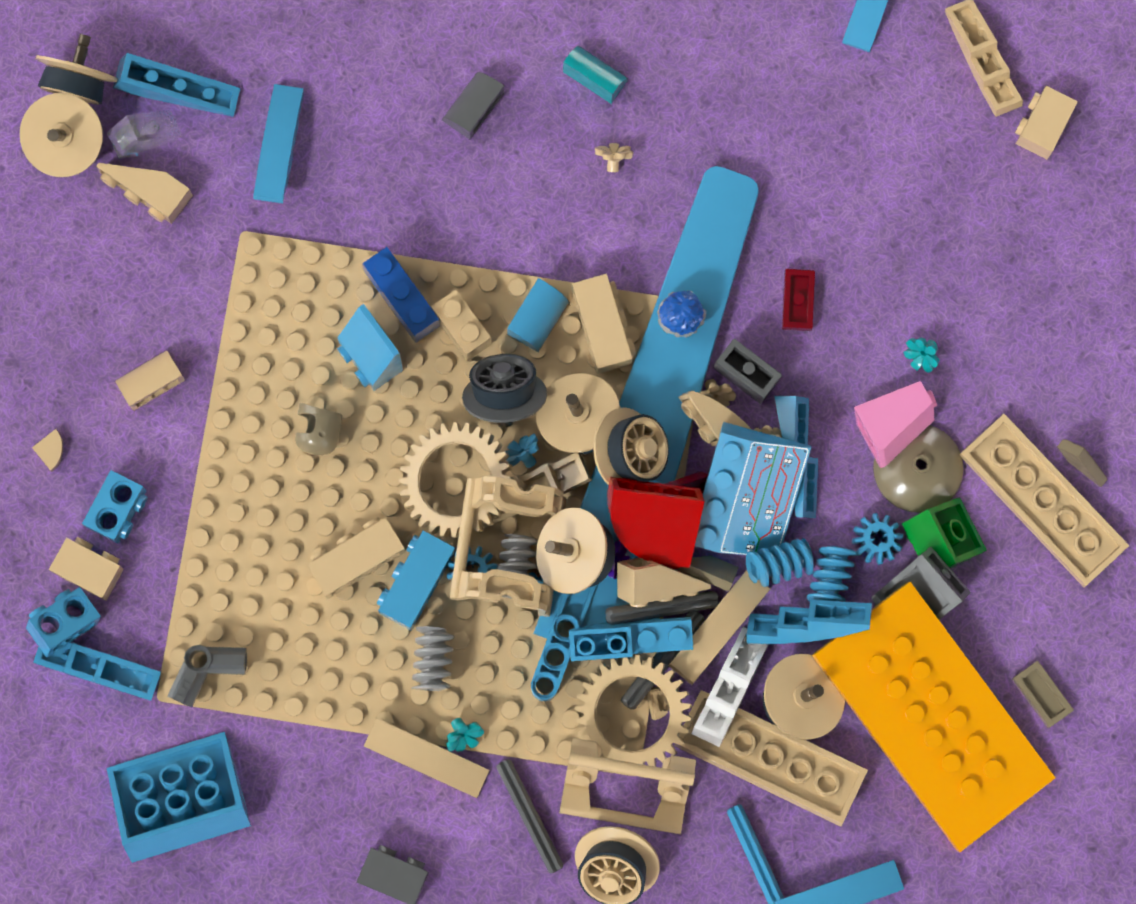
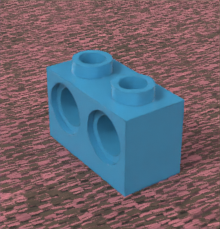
[82,470,148,544]
[26,587,101,657]

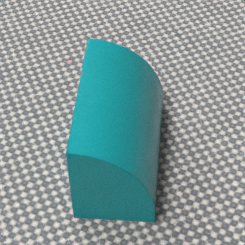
[563,46,628,104]

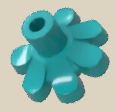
[903,337,940,373]
[446,718,484,752]

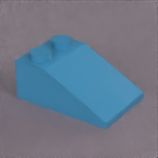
[337,304,403,391]

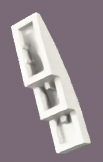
[691,627,769,747]

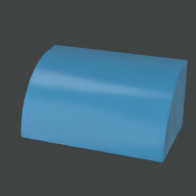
[507,278,569,352]

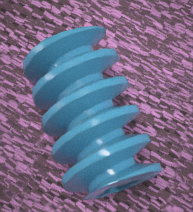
[746,538,814,587]
[807,546,857,602]

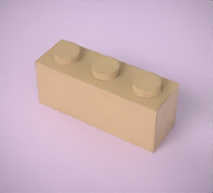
[572,274,636,374]
[307,517,406,599]

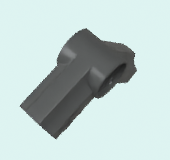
[167,645,247,708]

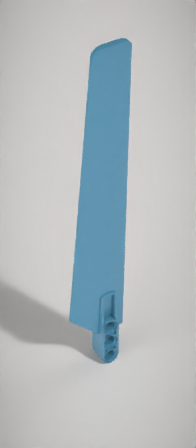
[531,166,759,702]

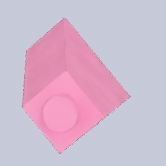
[854,381,937,468]

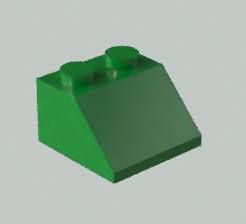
[902,497,987,568]

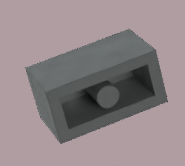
[713,339,782,404]
[357,845,429,904]

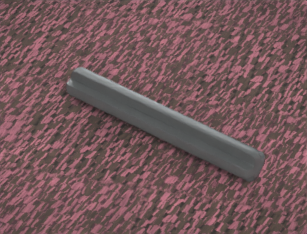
[605,591,719,625]
[621,611,704,710]
[497,759,563,873]

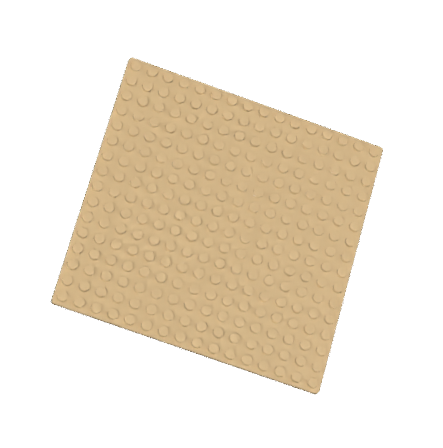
[157,231,693,776]

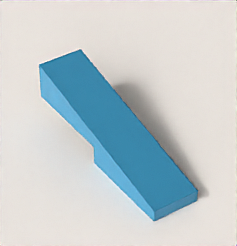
[774,396,818,518]

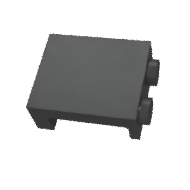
[871,547,971,620]

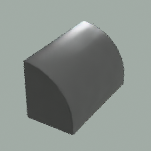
[442,72,504,140]

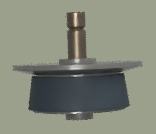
[462,354,547,427]

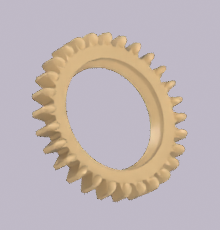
[399,422,514,539]
[575,655,692,767]

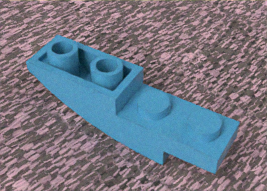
[569,617,693,661]

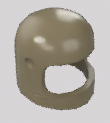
[295,403,343,455]

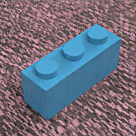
[377,531,456,631]

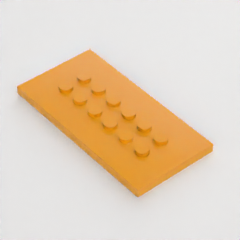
[812,582,1055,852]

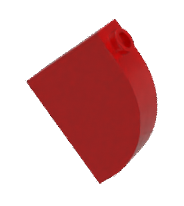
[607,477,705,569]

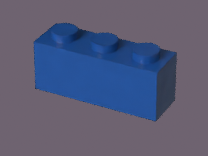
[362,247,440,343]

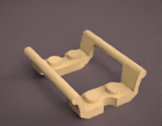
[450,476,567,617]
[559,738,696,835]

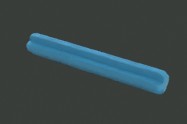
[727,804,784,904]

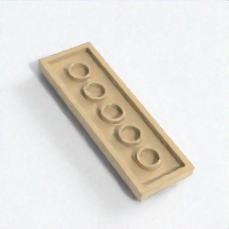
[959,414,1129,587]
[674,690,868,827]

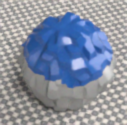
[657,290,706,337]

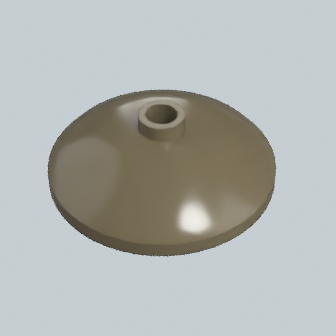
[873,425,963,513]

